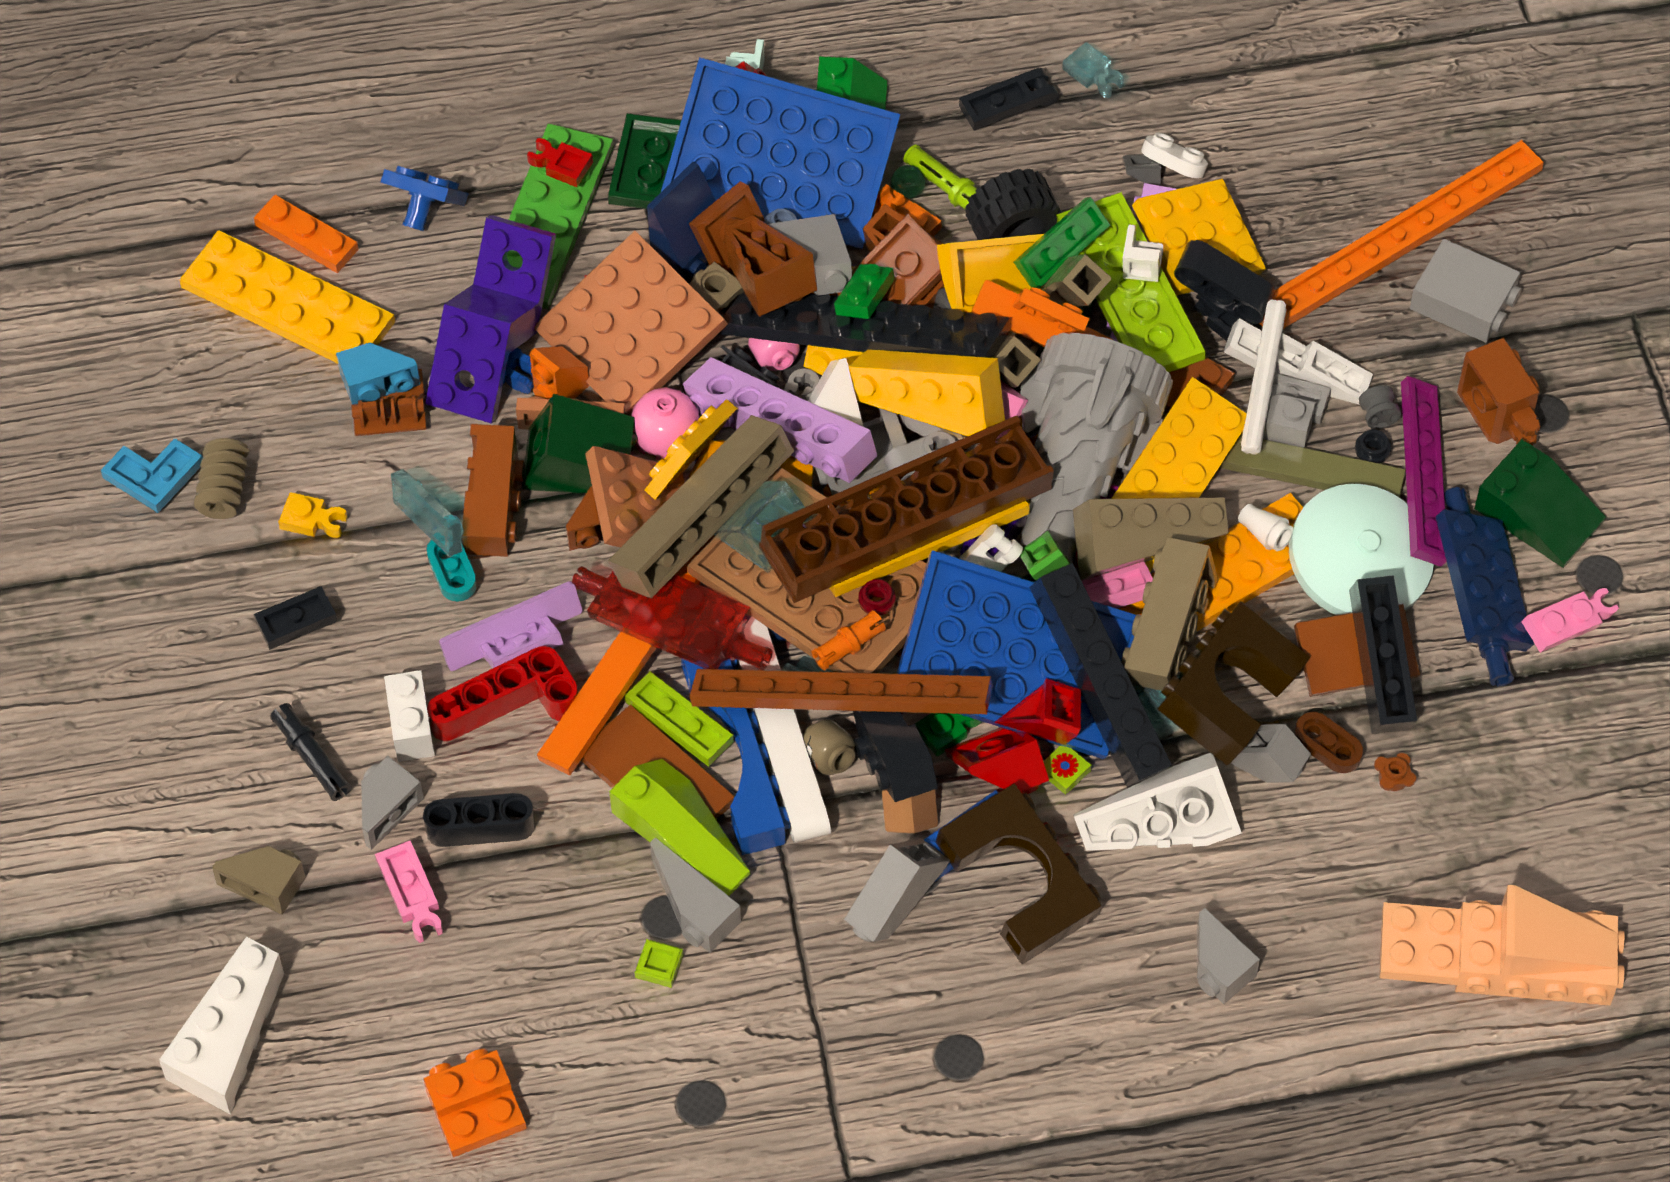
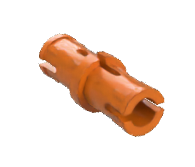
[811,610,886,671]

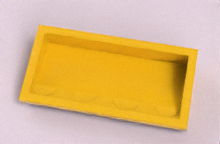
[937,234,1044,313]

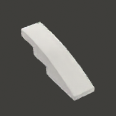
[1223,319,1373,405]

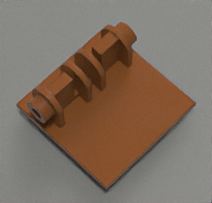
[351,369,426,436]

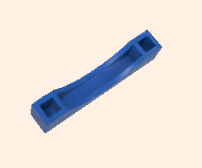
[680,637,790,856]

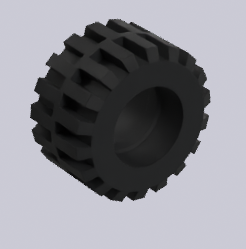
[965,169,1062,240]

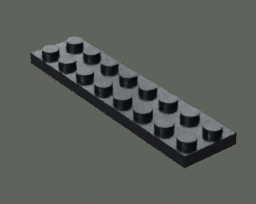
[720,292,1011,358]

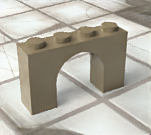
[993,254,1112,387]

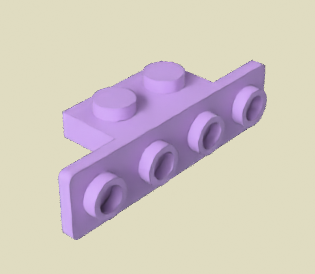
[439,581,583,671]

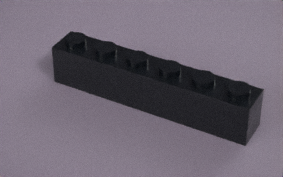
[1029,563,1172,788]

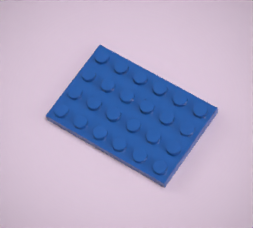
[661,57,900,249]
[897,550,1136,759]

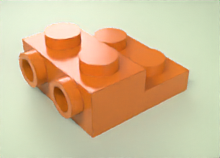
[423,1049,527,1158]

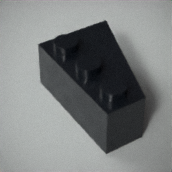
[853,711,938,802]

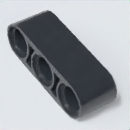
[1174,240,1275,324]
[423,793,535,847]

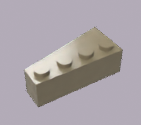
[1073,497,1229,581]
[1121,537,1218,691]

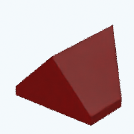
[995,678,1081,745]

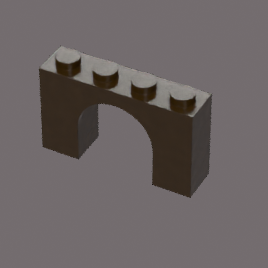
[1157,601,1310,766]
[935,783,1102,965]

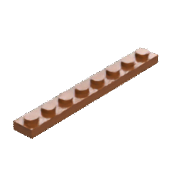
[690,669,993,715]

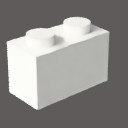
[384,670,435,762]

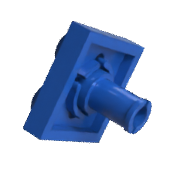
[380,165,469,231]

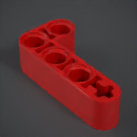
[427,646,578,741]

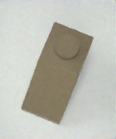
[212,846,305,915]

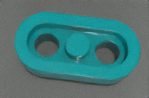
[427,534,477,602]

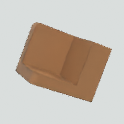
[882,790,938,834]

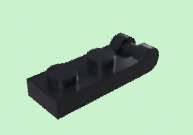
[959,68,1059,131]

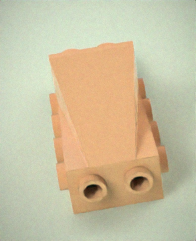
[1379,885,1625,1006]

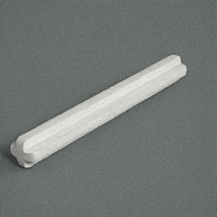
[1241,299,1286,455]

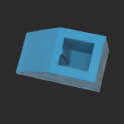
[336,343,420,404]

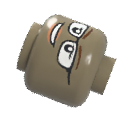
[803,720,855,775]

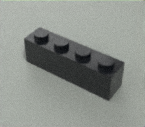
[1349,575,1417,734]

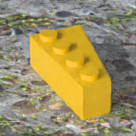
[848,350,1005,436]

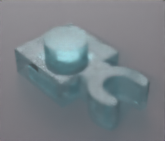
[1062,42,1124,98]

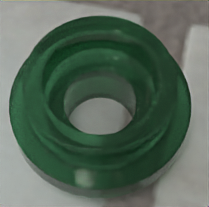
[891,165,925,198]

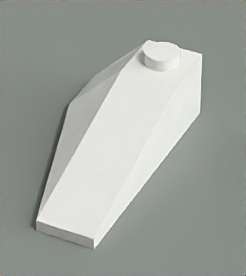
[1073,753,1242,851]

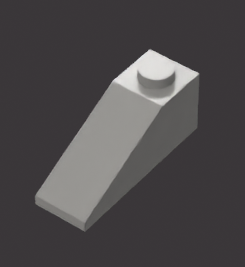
[650,838,741,953]

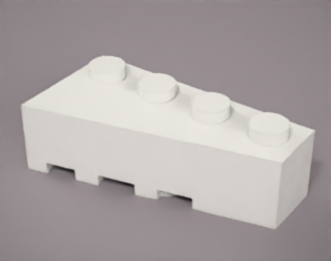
[159,936,284,1115]

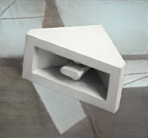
[808,358,863,427]

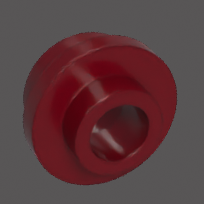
[858,579,896,615]

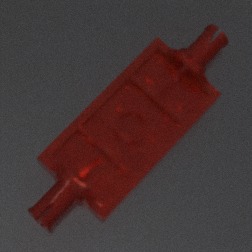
[572,566,773,670]

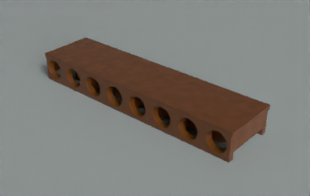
[759,415,1054,603]

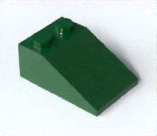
[1474,439,1606,568]

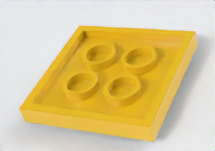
[1132,179,1266,296]

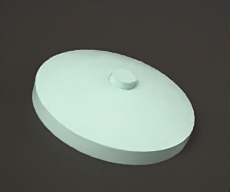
[1289,484,1434,616]

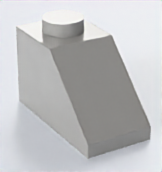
[1240,394,1315,448]
[1230,724,1311,783]
[361,756,424,850]
[1197,908,1260,1004]

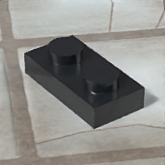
[254,586,337,650]

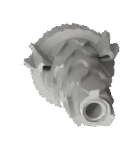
[1020,333,1173,563]

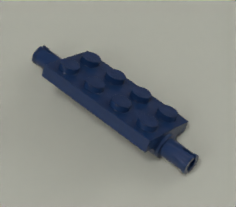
[1436,487,1534,687]

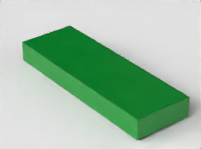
[1014,197,1110,289]

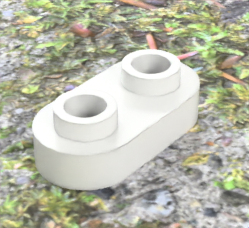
[1141,132,1208,178]

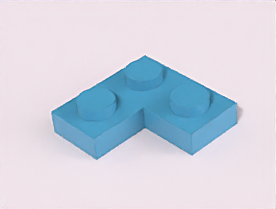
[101,438,203,513]

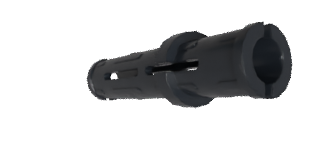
[270,703,352,801]

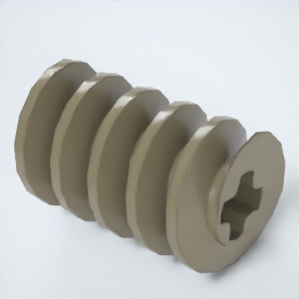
[194,438,249,519]

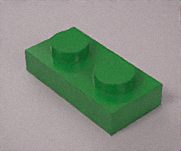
[834,264,895,319]

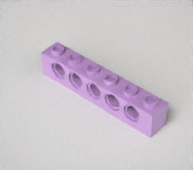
[683,357,877,483]

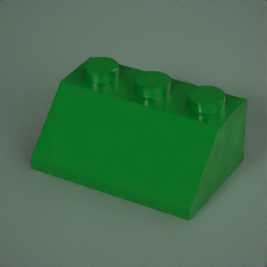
[817,56,887,110]

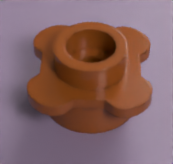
[1374,753,1416,791]

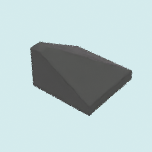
[1123,154,1161,186]

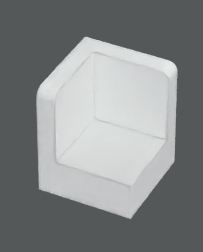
[1123,225,1164,282]

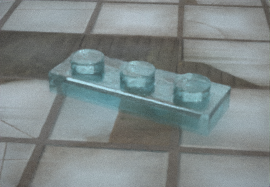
[391,469,464,557]

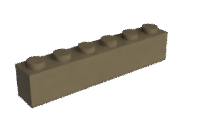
[608,415,794,598]

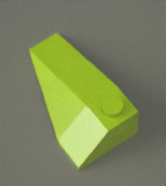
[609,759,750,896]

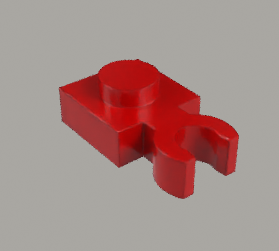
[527,138,593,187]

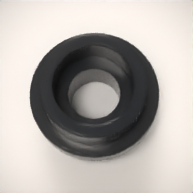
[1355,429,1391,464]

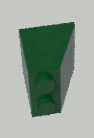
[522,394,637,493]

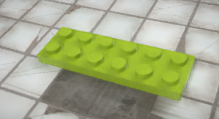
[1057,192,1205,372]

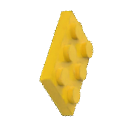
[644,399,738,499]

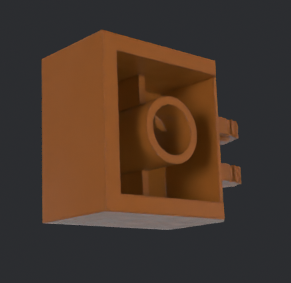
[1457,338,1540,446]

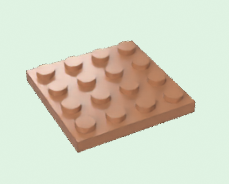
[535,231,728,416]

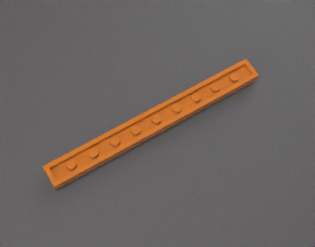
[1259,140,1544,329]

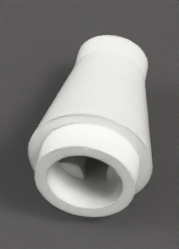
[1238,504,1294,551]

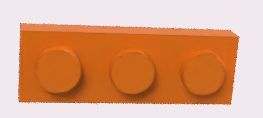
[254,195,359,273]

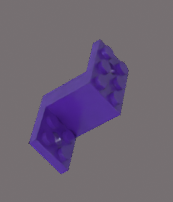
[425,215,556,423]

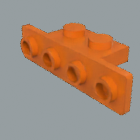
[972,280,1113,347]

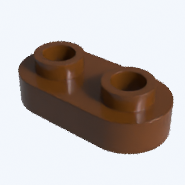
[1294,712,1363,773]

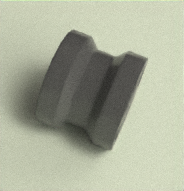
[1359,385,1401,429]

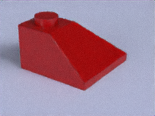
[945,727,1049,794]

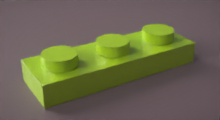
[625,671,734,767]

